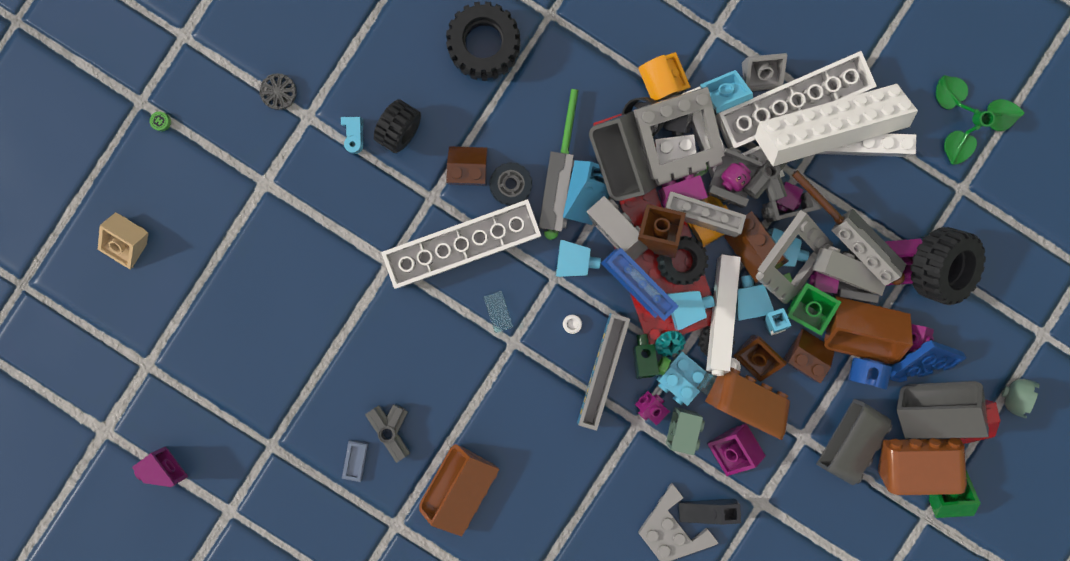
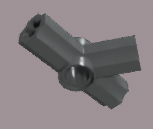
[743,160,788,202]
[365,404,410,463]

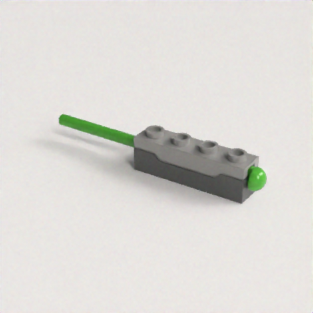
[539,89,579,240]

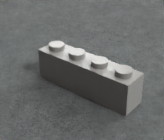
[812,246,885,296]

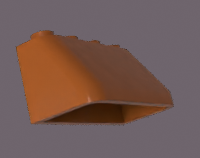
[824,296,913,364]
[705,367,790,440]
[877,438,967,495]
[419,444,500,537]

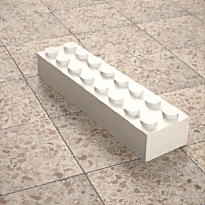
[715,51,877,149]
[755,84,918,166]
[381,199,541,289]

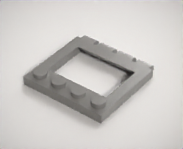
[633,87,725,186]
[756,210,833,304]

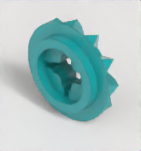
[655,331,686,357]

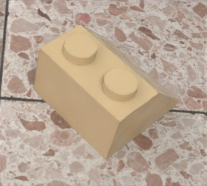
[98,212,149,269]

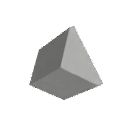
[742,53,787,91]

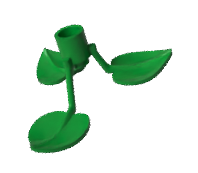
[936,75,1025,165]

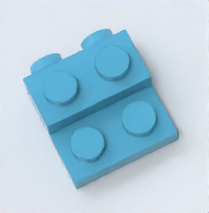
[700,70,753,113]
[656,351,711,406]

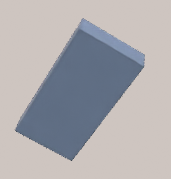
[342,440,369,482]

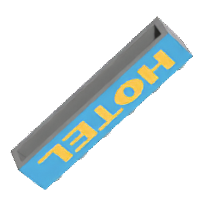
[577,313,630,431]

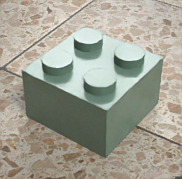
[666,407,705,455]

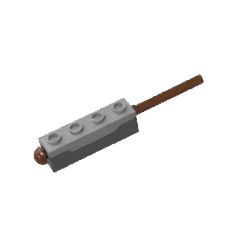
[792,170,906,286]

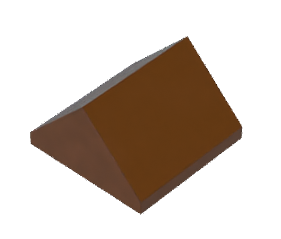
[733,335,787,382]

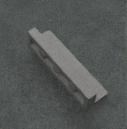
[665,192,746,237]

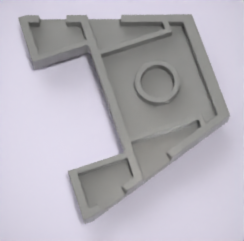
[638,483,718,561]

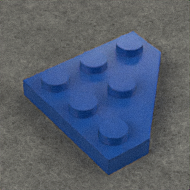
[889,340,966,383]

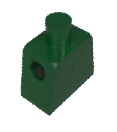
[633,334,659,379]

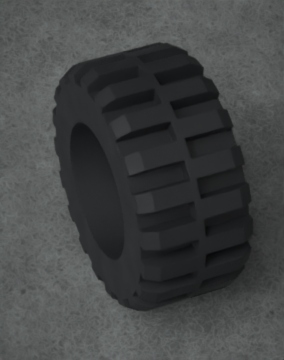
[446,1,520,81]
[910,227,986,305]

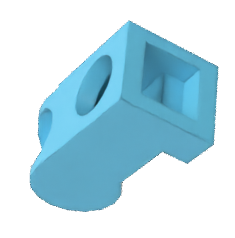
[341,117,363,154]
[765,308,791,336]

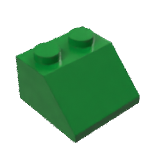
[786,283,841,336]
[929,470,981,518]

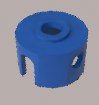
[848,357,892,390]

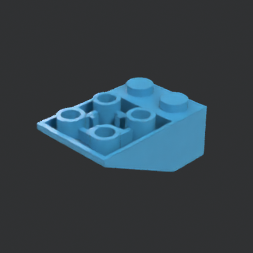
[563,160,609,225]

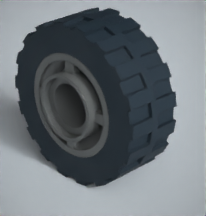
[490,162,532,206]

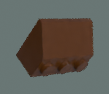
[724,211,789,283]

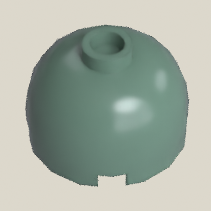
[1001,379,1040,418]

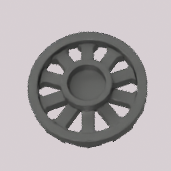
[259,73,297,110]

